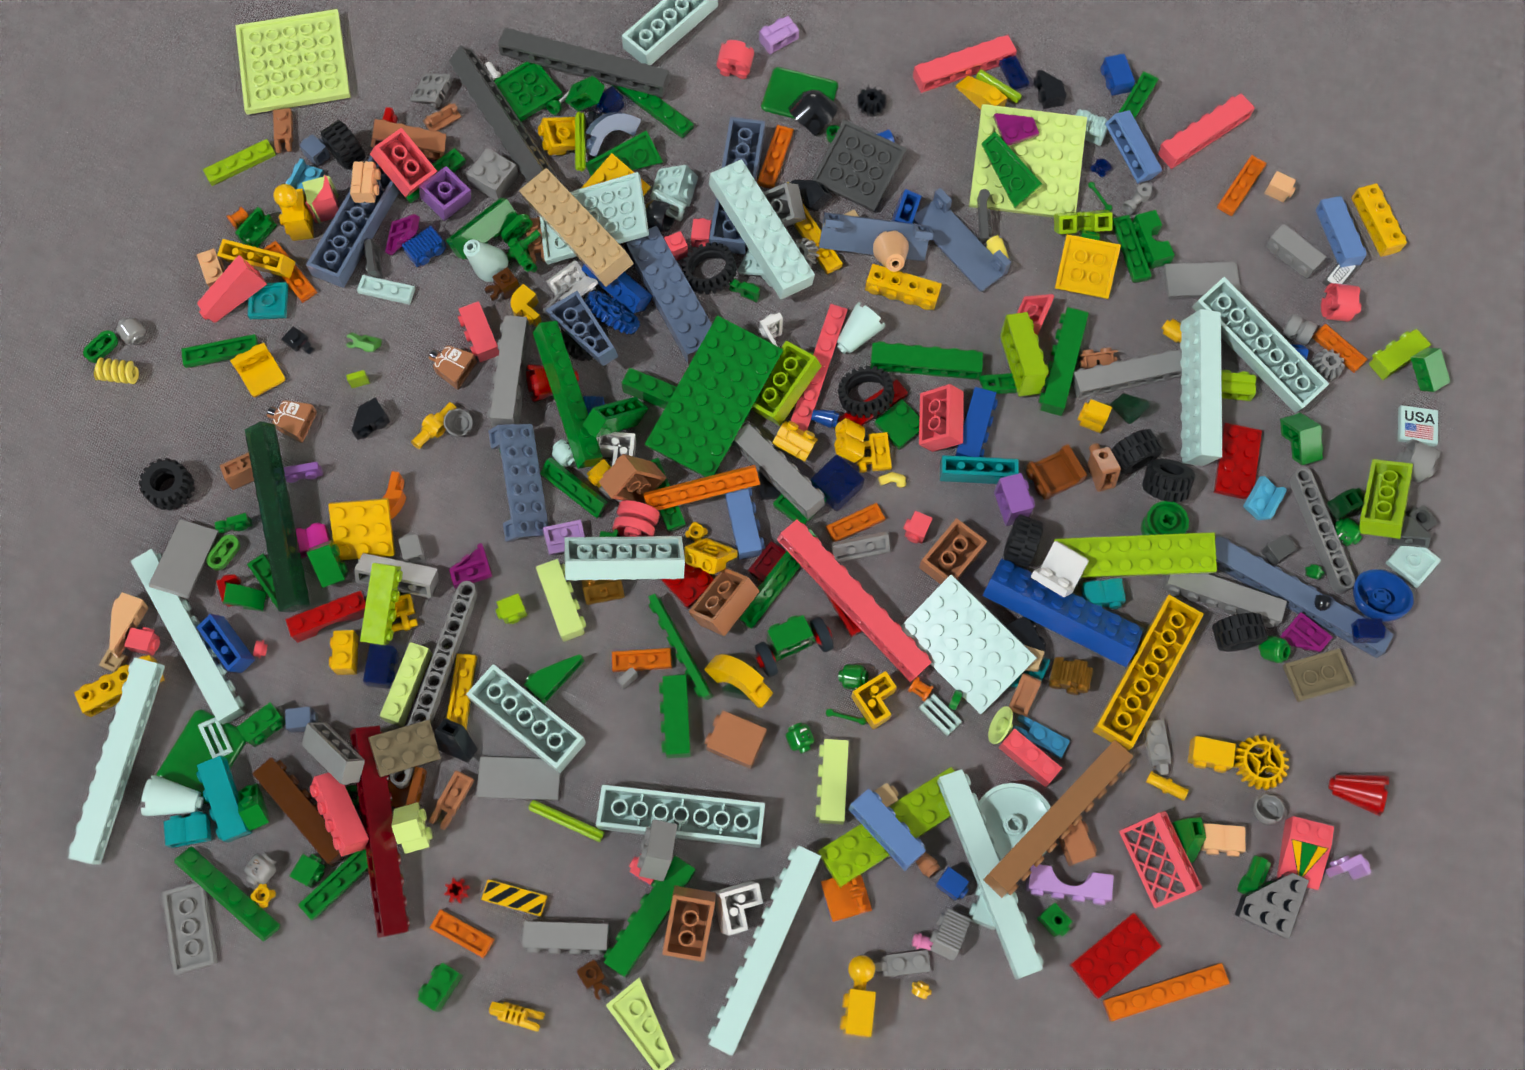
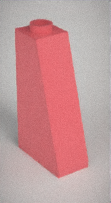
[197,255,267,323]

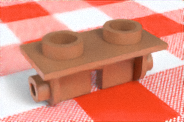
[423,103,462,131]
[1078,347,1118,369]

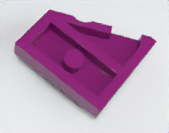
[993,113,1039,146]
[385,214,420,256]
[449,543,493,589]
[1279,612,1333,653]

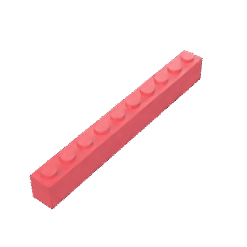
[777,519,932,682]

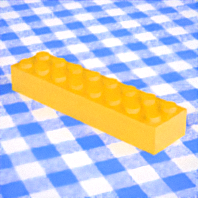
[1092,594,1204,751]

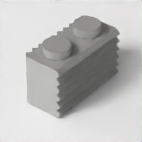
[930,908,971,961]

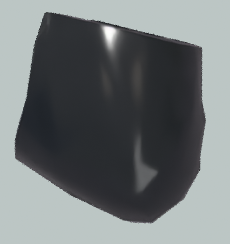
[645,200,675,232]

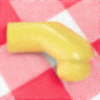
[878,472,907,488]

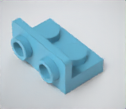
[286,158,324,190]
[1243,476,1287,520]

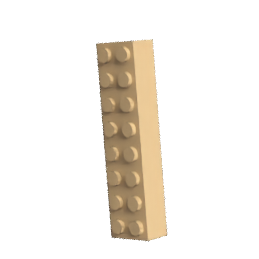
[519,168,634,287]

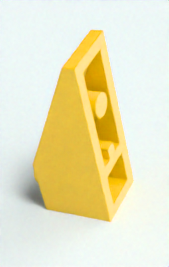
[956,76,1007,110]

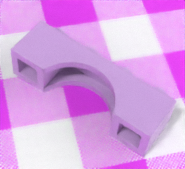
[1025,864,1114,905]

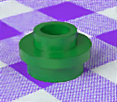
[1304,564,1325,580]

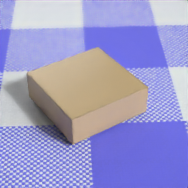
[99,648,128,672]

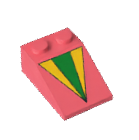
[1277,816,1334,890]

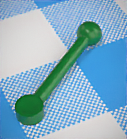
[1088,182,1112,211]
[826,709,866,725]

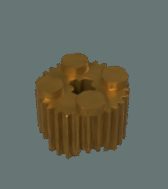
[1049,657,1093,695]

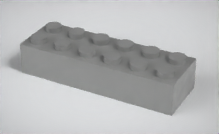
[488,315,532,427]

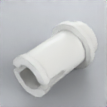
[483,62,501,81]

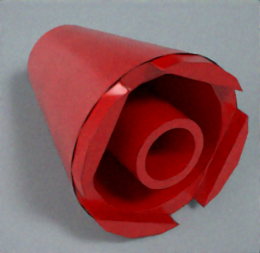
[526,364,579,402]
[1328,774,1389,816]

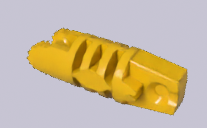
[489,1001,545,1032]

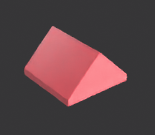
[305,175,340,223]
[1017,294,1055,335]

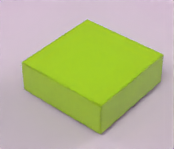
[346,370,370,388]

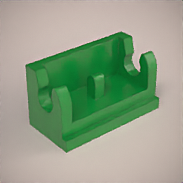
[235,207,277,248]

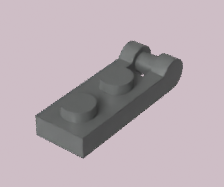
[977,189,992,243]

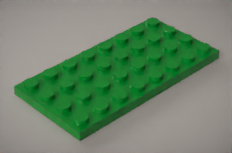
[645,315,783,477]

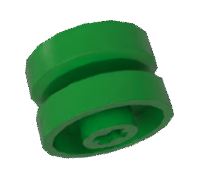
[1140,501,1189,535]

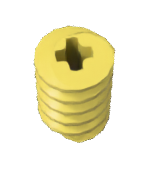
[94,357,139,384]

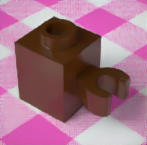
[484,267,519,301]
[576,959,611,1001]

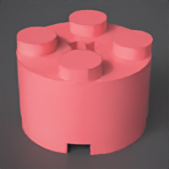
[717,40,754,79]
[1321,283,1361,322]

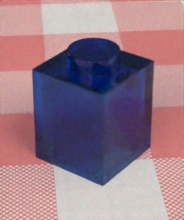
[596,86,624,113]
[1351,619,1386,643]

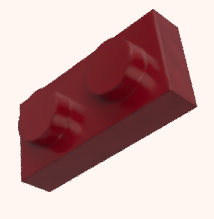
[748,541,786,582]

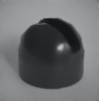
[1314,595,1332,611]

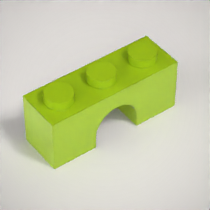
[1054,210,1113,234]

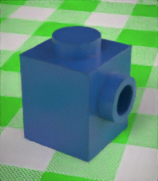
[935,867,969,901]

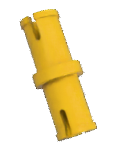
[1146,771,1189,801]

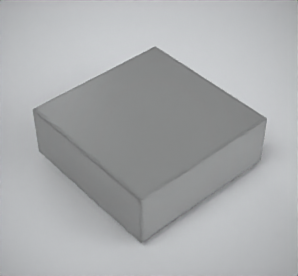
[617,667,638,690]

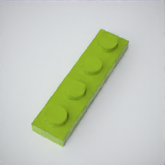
[203,139,276,186]

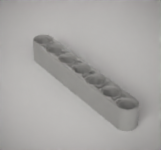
[1289,467,1355,594]

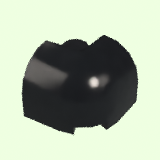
[788,90,838,136]

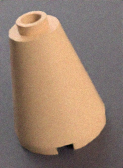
[873,230,909,272]

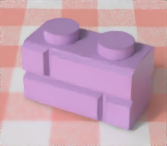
[759,16,799,54]

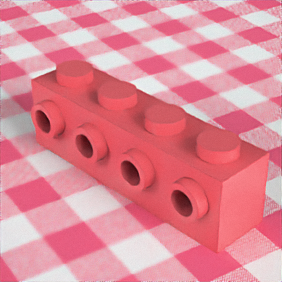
[310,772,369,857]

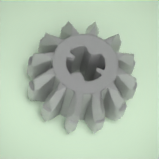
[796,238,820,268]
[1311,348,1345,381]

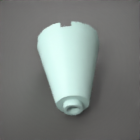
[463,239,508,282]
[837,302,885,354]
[141,775,204,816]

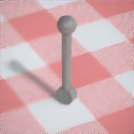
[542,284,569,315]

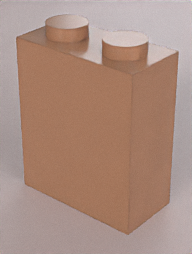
[705,710,767,769]

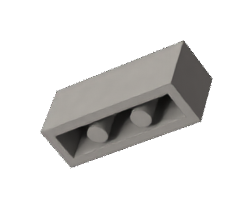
[1265,224,1327,279]

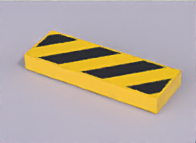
[481,879,548,917]

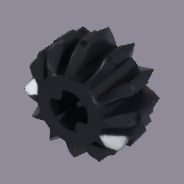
[857,86,886,116]

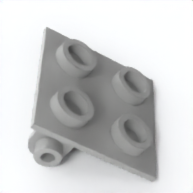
[410,73,452,109]

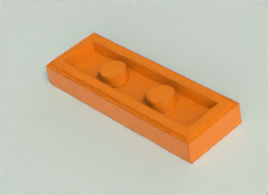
[1312,324,1368,373]
[826,503,886,542]
[612,648,672,672]
[429,909,495,958]

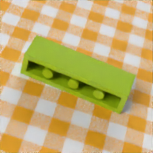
[360,563,403,645]

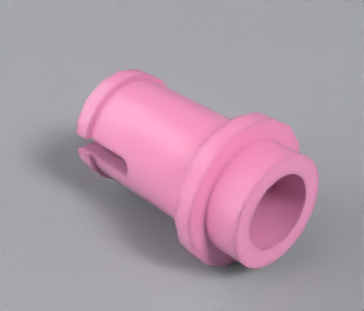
[912,932,933,951]

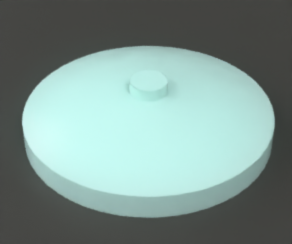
[977,783,1051,859]

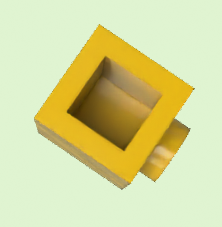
[586,459,611,488]

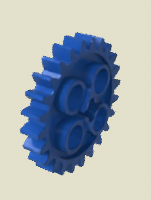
[585,291,641,335]

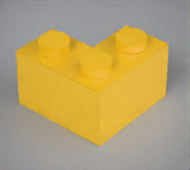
[851,671,897,730]

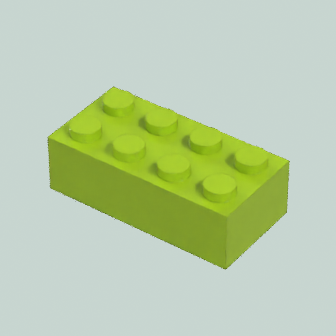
[1000,312,1049,397]
[751,341,821,426]
[1359,459,1413,539]

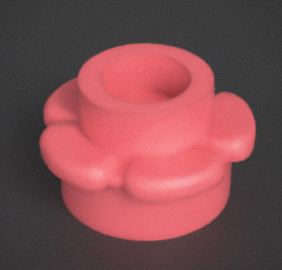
[253,640,268,659]

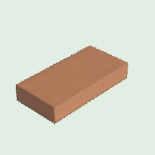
[1008,673,1042,716]

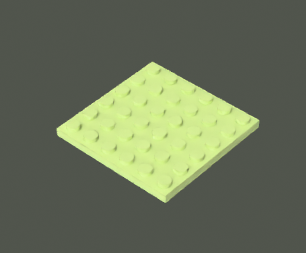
[235,9,351,115]
[969,104,1087,218]

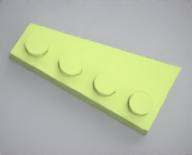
[606,978,675,1070]

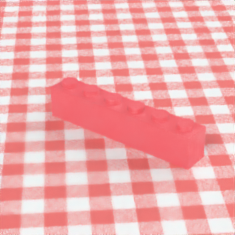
[913,35,1017,93]
[1158,93,1255,169]

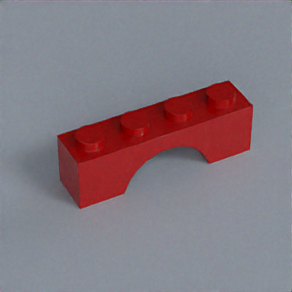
[285,590,367,643]

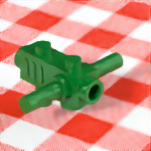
[506,229,541,272]

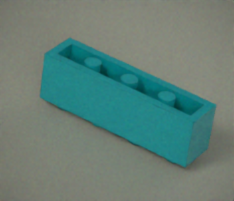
[939,455,1019,484]
[196,755,252,843]

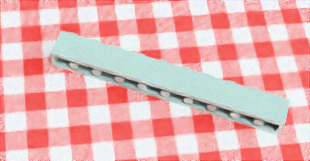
[131,549,245,725]
[68,657,165,864]
[937,769,1043,980]
[708,845,821,1056]

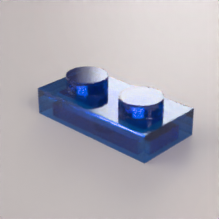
[999,55,1030,90]

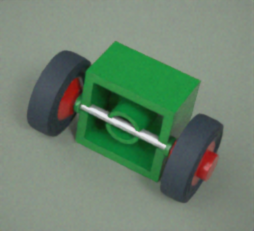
[755,615,834,677]

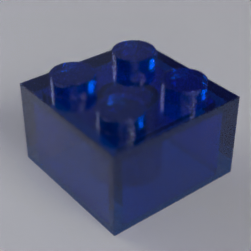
[811,455,865,512]

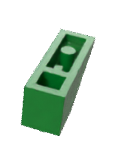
[524,654,584,704]

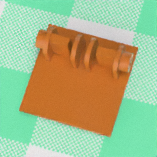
[821,875,872,922]

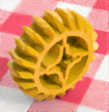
[1233,735,1290,790]

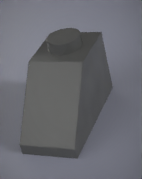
[1387,516,1431,548]

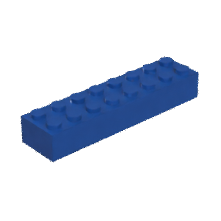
[982,558,1144,667]

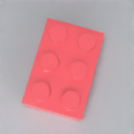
[370,128,437,198]
[919,384,964,452]

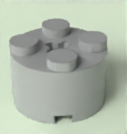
[1396,439,1440,483]

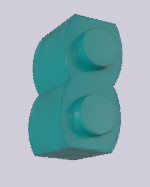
[1081,578,1126,609]
[164,811,211,848]

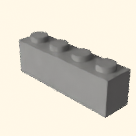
[354,553,439,598]
[302,722,365,785]
[522,921,610,955]

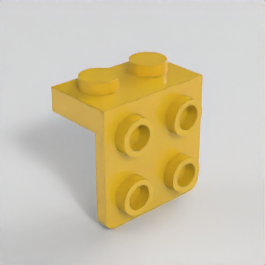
[230,342,286,397]

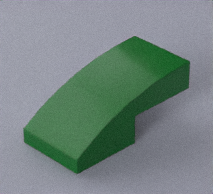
[223,583,266,612]

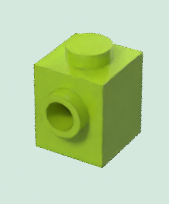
[495,593,528,624]

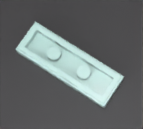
[357,275,415,305]

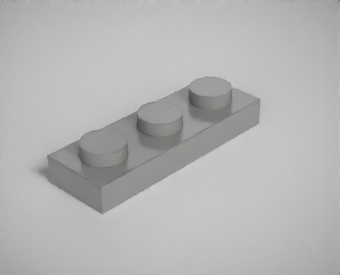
[831,531,890,562]

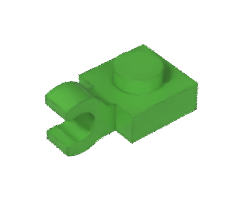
[346,333,382,352]

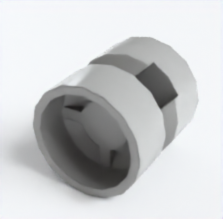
[1282,313,1317,346]

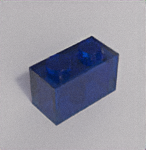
[363,643,400,689]

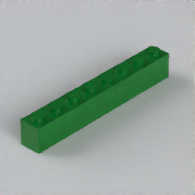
[533,321,603,469]

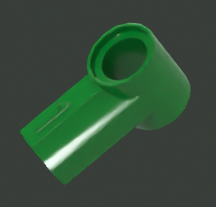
[1237,856,1271,894]

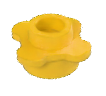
[685,522,708,543]
[250,884,276,908]
[911,981,932,999]

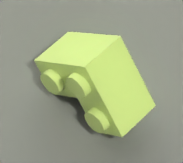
[392,802,433,854]

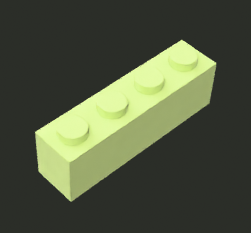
[536,559,587,642]
[380,642,433,727]
[815,739,849,825]

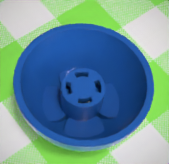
[1353,569,1413,622]

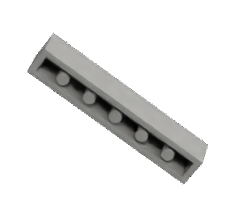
[1071,350,1182,399]
[733,423,825,519]
[1163,574,1287,628]

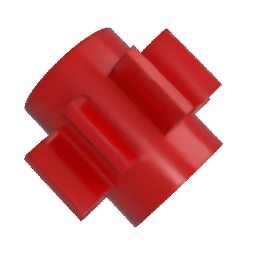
[444,878,470,904]

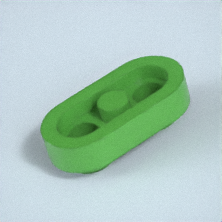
[206,535,241,571]

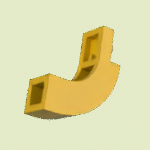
[704,654,773,708]

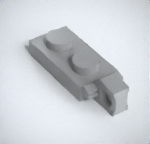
[1143,720,1171,776]
[874,950,931,977]

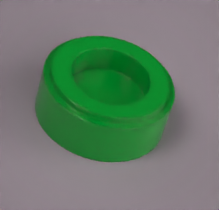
[948,690,963,711]

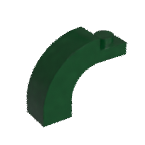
[1326,487,1365,520]

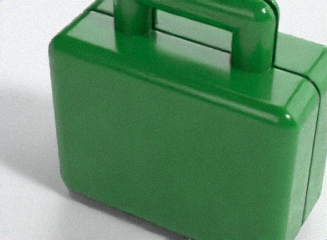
[761,67,839,119]
[156,709,247,804]

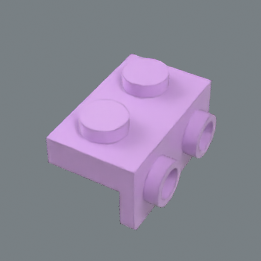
[1325,854,1372,880]

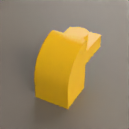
[511,284,542,327]

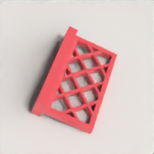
[1119,811,1203,908]

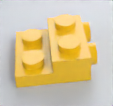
[538,117,575,155]
[684,538,738,574]

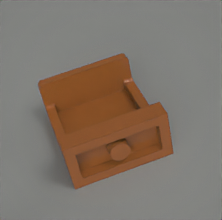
[1026,444,1087,500]
[388,767,427,808]

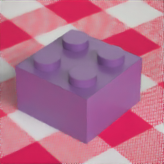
[419,166,471,221]
[994,473,1035,526]

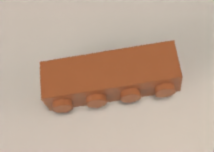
[371,119,446,160]

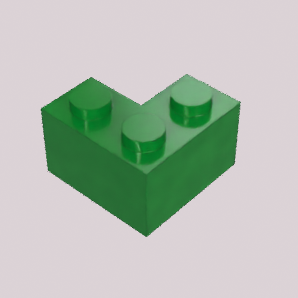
[1280,413,1324,465]

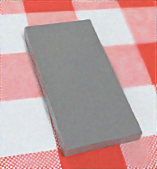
[1164,262,1241,299]
[149,519,218,599]
[476,757,561,801]
[162,883,218,975]

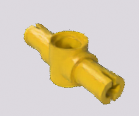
[411,402,457,449]

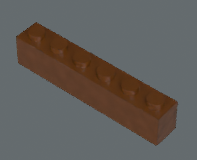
[252,757,346,866]

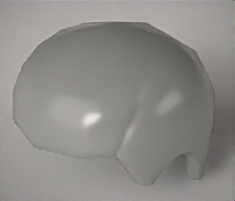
[444,408,473,437]
[1253,793,1285,825]

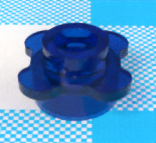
[1090,158,1111,177]

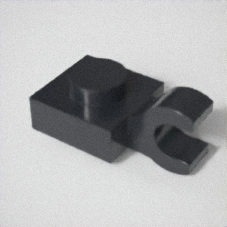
[281,326,315,355]

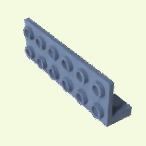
[913,188,1011,292]
[819,212,934,261]
[488,424,549,542]

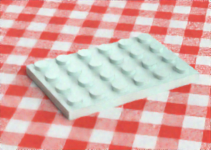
[540,172,649,265]
[901,574,1037,714]

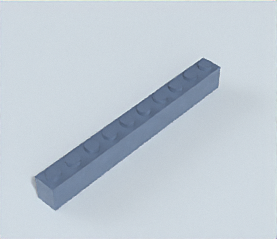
[1215,535,1394,658]

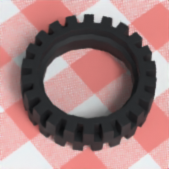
[682,242,737,295]
[838,366,894,418]

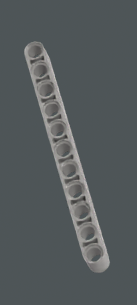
[390,581,478,789]

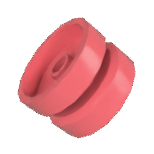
[612,500,660,537]

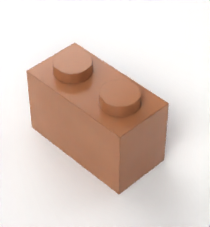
[1058,820,1097,867]

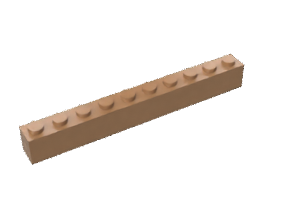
[983,740,1134,898]

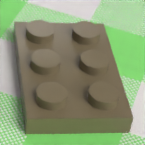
[1283,648,1355,703]
[368,720,441,778]

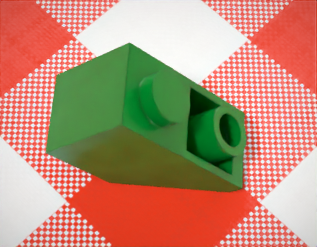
[238,783,269,831]
[1171,817,1206,863]

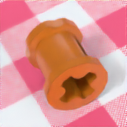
[226,206,249,230]
[908,676,934,702]

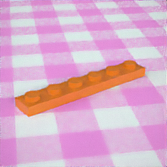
[644,465,760,510]
[1103,963,1230,1022]

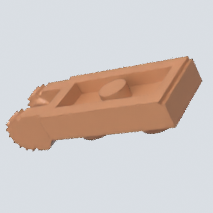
[273,108,293,153]
[526,217,545,264]
[429,770,475,830]

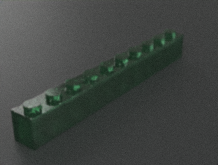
[244,421,310,613]

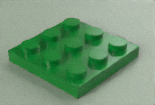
[494,62,563,121]

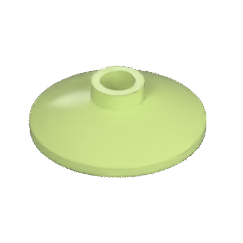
[988,706,1013,744]

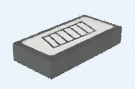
[1322,263,1358,286]

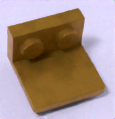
[582,579,625,605]

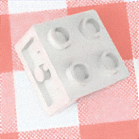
[1031,541,1089,597]

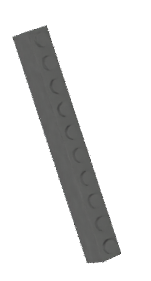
[498,28,669,98]
[449,45,556,183]

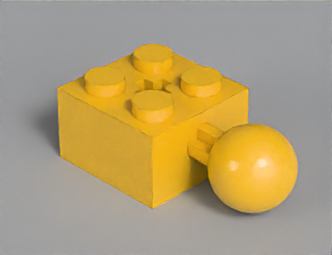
[273,184,314,241]
[840,955,876,1038]

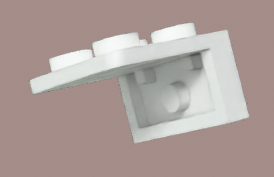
[546,260,598,300]
[758,312,783,347]

